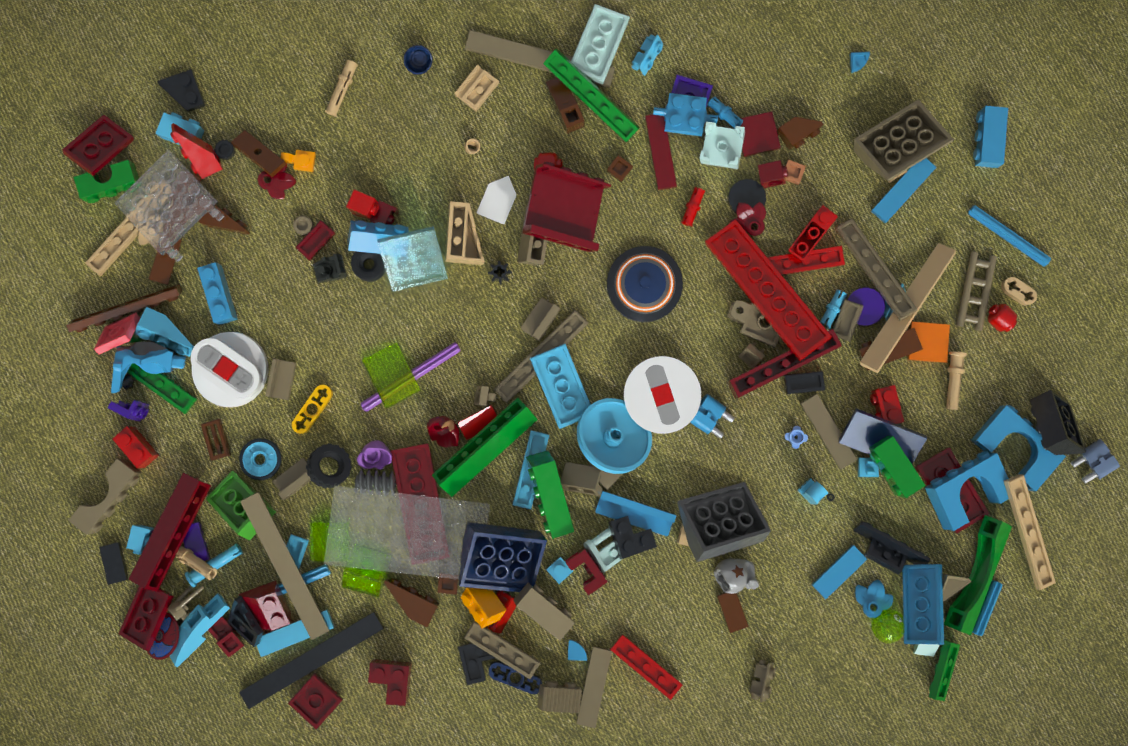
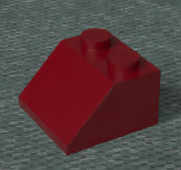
[239,581,291,631]

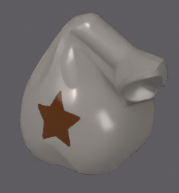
[714,558,759,594]

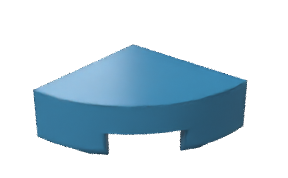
[850,52,870,73]
[568,639,587,661]

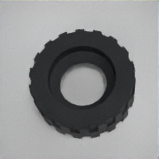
[306,443,352,489]

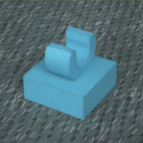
[858,458,879,477]

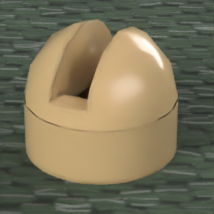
[464,138,480,155]

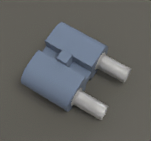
[1070,439,1120,484]

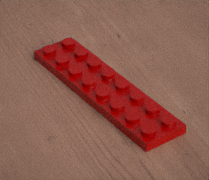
[705,219,832,361]

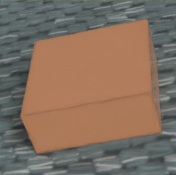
[785,160,806,185]

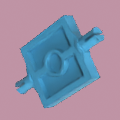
[653,93,718,137]

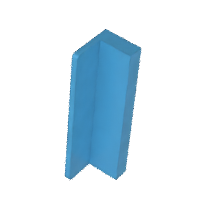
[595,491,676,536]

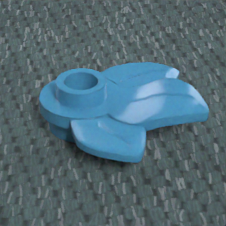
[855,580,893,618]

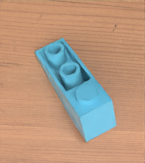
[135,307,194,357]

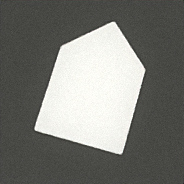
[477,176,516,224]

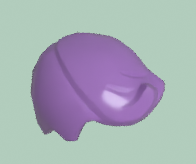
[357,440,392,470]

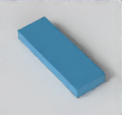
[811,545,867,599]

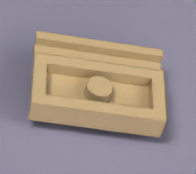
[454,64,499,112]

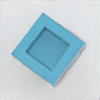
[546,556,573,584]

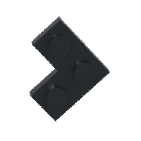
[608,516,657,559]
[458,643,495,685]

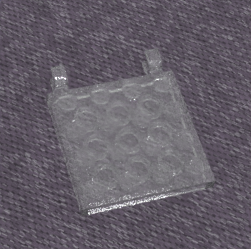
[115,149,224,262]

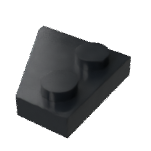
[157,69,206,112]
[228,595,263,647]

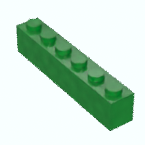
[432,398,538,497]

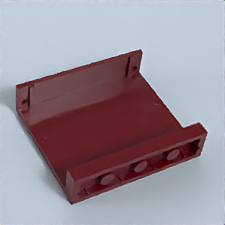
[522,162,611,252]

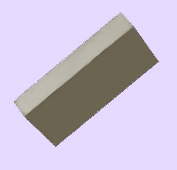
[834,299,864,342]

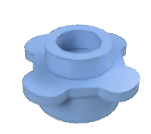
[785,426,808,449]

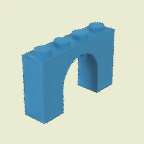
[971,405,1066,491]
[925,451,1009,531]

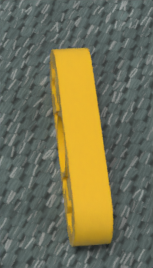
[292,385,333,434]

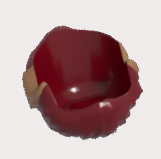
[427,416,459,448]

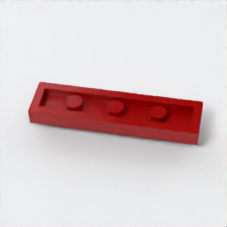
[767,246,845,275]
[610,634,683,700]

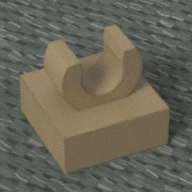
[738,342,765,369]
[474,386,496,406]

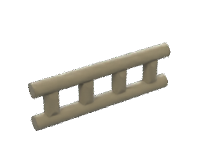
[956,251,997,331]

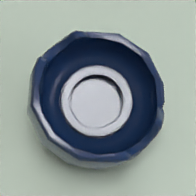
[404,45,433,75]

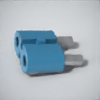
[690,394,735,439]

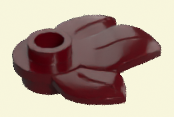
[257,163,296,199]
[730,202,766,236]

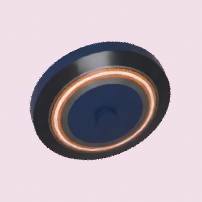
[607,246,683,322]

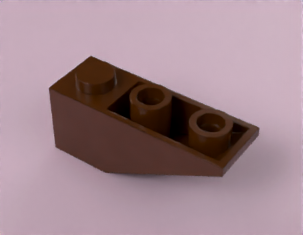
[545,78,585,134]
[187,194,250,235]
[384,577,439,627]

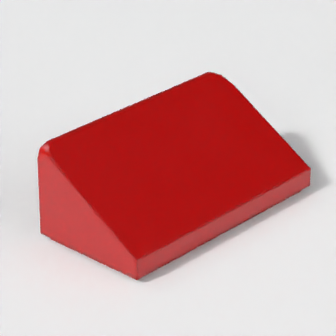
[457,405,497,440]
[486,590,516,634]

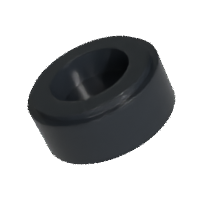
[215,140,235,160]

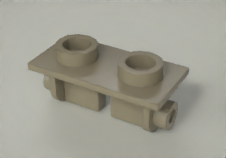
[750,659,776,702]

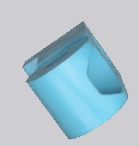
[797,478,828,505]

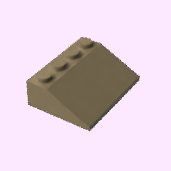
[854,100,954,181]

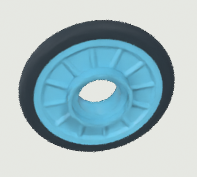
[239,438,281,480]

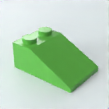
[206,470,276,541]

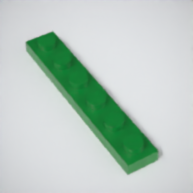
[543,48,640,142]

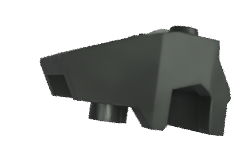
[313,254,347,283]

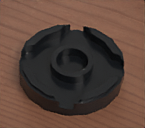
[728,179,766,214]

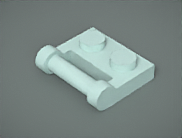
[583,525,622,572]

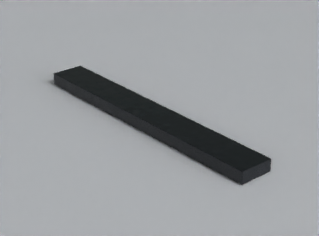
[239,611,384,709]

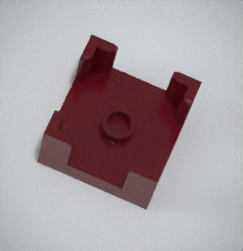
[566,547,608,596]

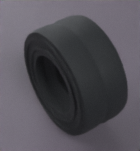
[351,251,387,282]

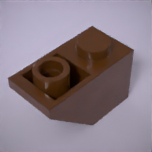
[777,117,824,150]

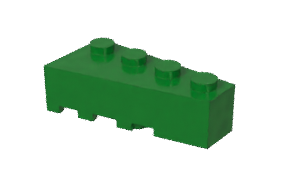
[526,450,574,539]

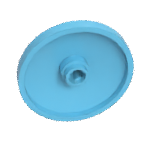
[577,398,652,474]

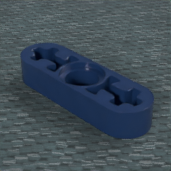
[489,661,543,694]

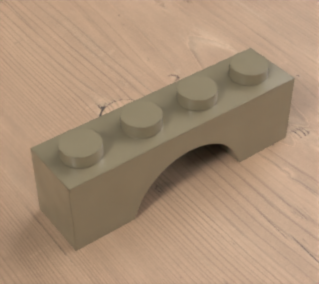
[68,458,142,535]

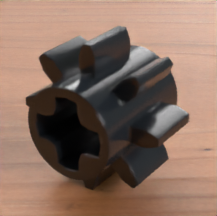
[488,261,512,285]

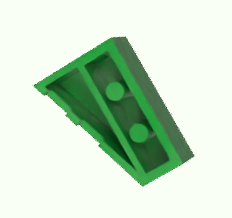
[868,435,926,498]

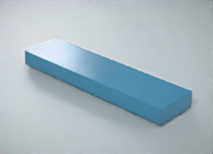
[871,158,936,223]

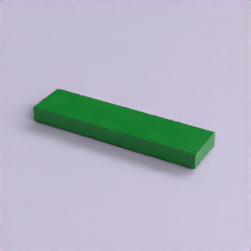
[127,363,197,414]

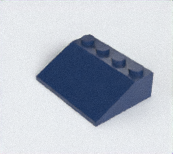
[459,522,547,592]

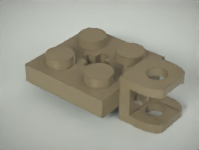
[727,300,780,347]

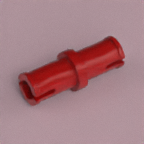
[681,187,705,227]

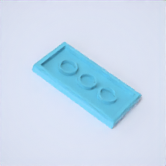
[530,344,590,429]

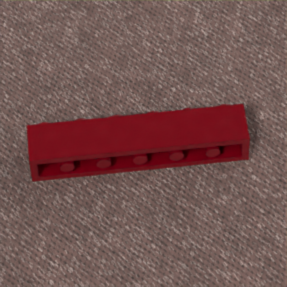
[727,329,842,399]
[128,473,211,592]

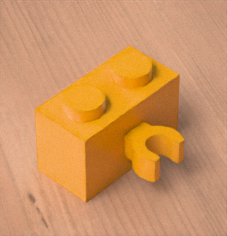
[460,587,506,628]

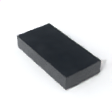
[784,371,825,395]
[99,542,129,585]

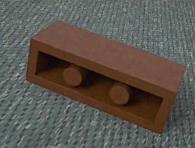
[857,328,923,371]

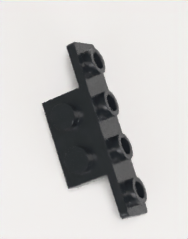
[854,521,930,575]

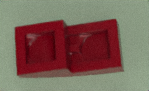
[208,615,245,657]

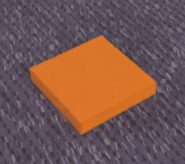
[907,321,950,363]

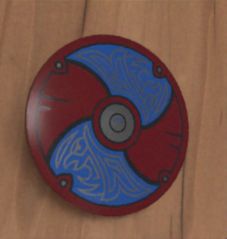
[146,613,179,660]

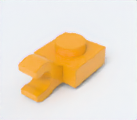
[280,150,316,172]

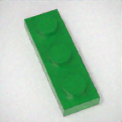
[929,640,960,701]

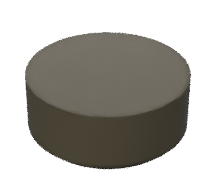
[293,216,313,236]

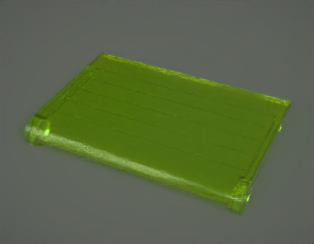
[362,342,421,409]

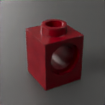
[758,160,788,188]

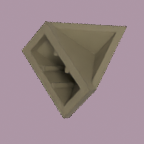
[942,573,971,602]

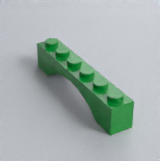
[944,515,1012,635]

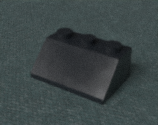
[1030,390,1086,455]

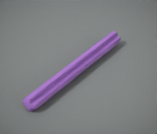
[361,342,460,412]

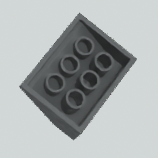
[677,482,771,562]

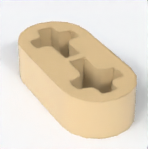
[1001,277,1037,306]

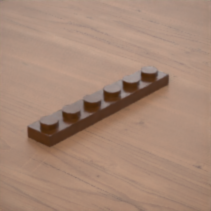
[66,284,183,333]

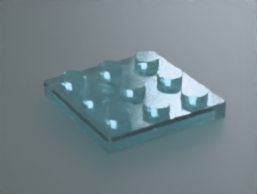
[377,226,448,292]

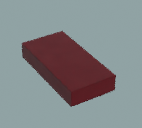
[295,220,336,261]

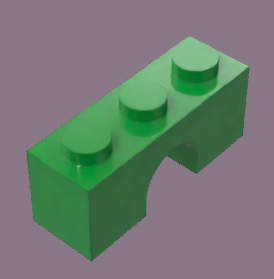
[73,160,141,203]

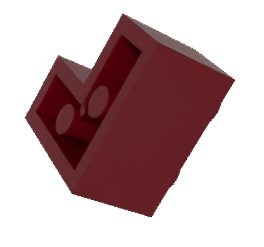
[368,659,412,706]

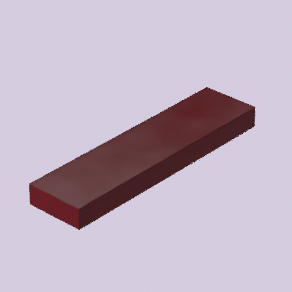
[645,114,677,190]

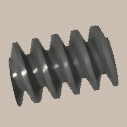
[354,469,396,496]

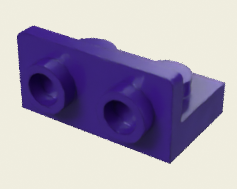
[107,400,149,422]

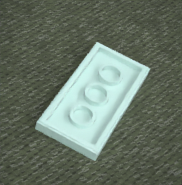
[571,4,630,85]

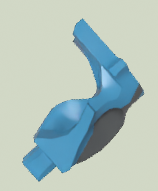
[111,342,186,393]

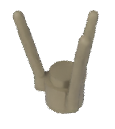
[167,585,205,621]

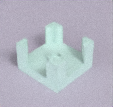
[700,122,745,169]

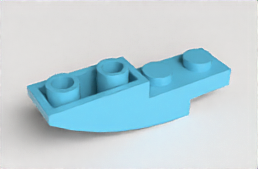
[170,594,230,667]

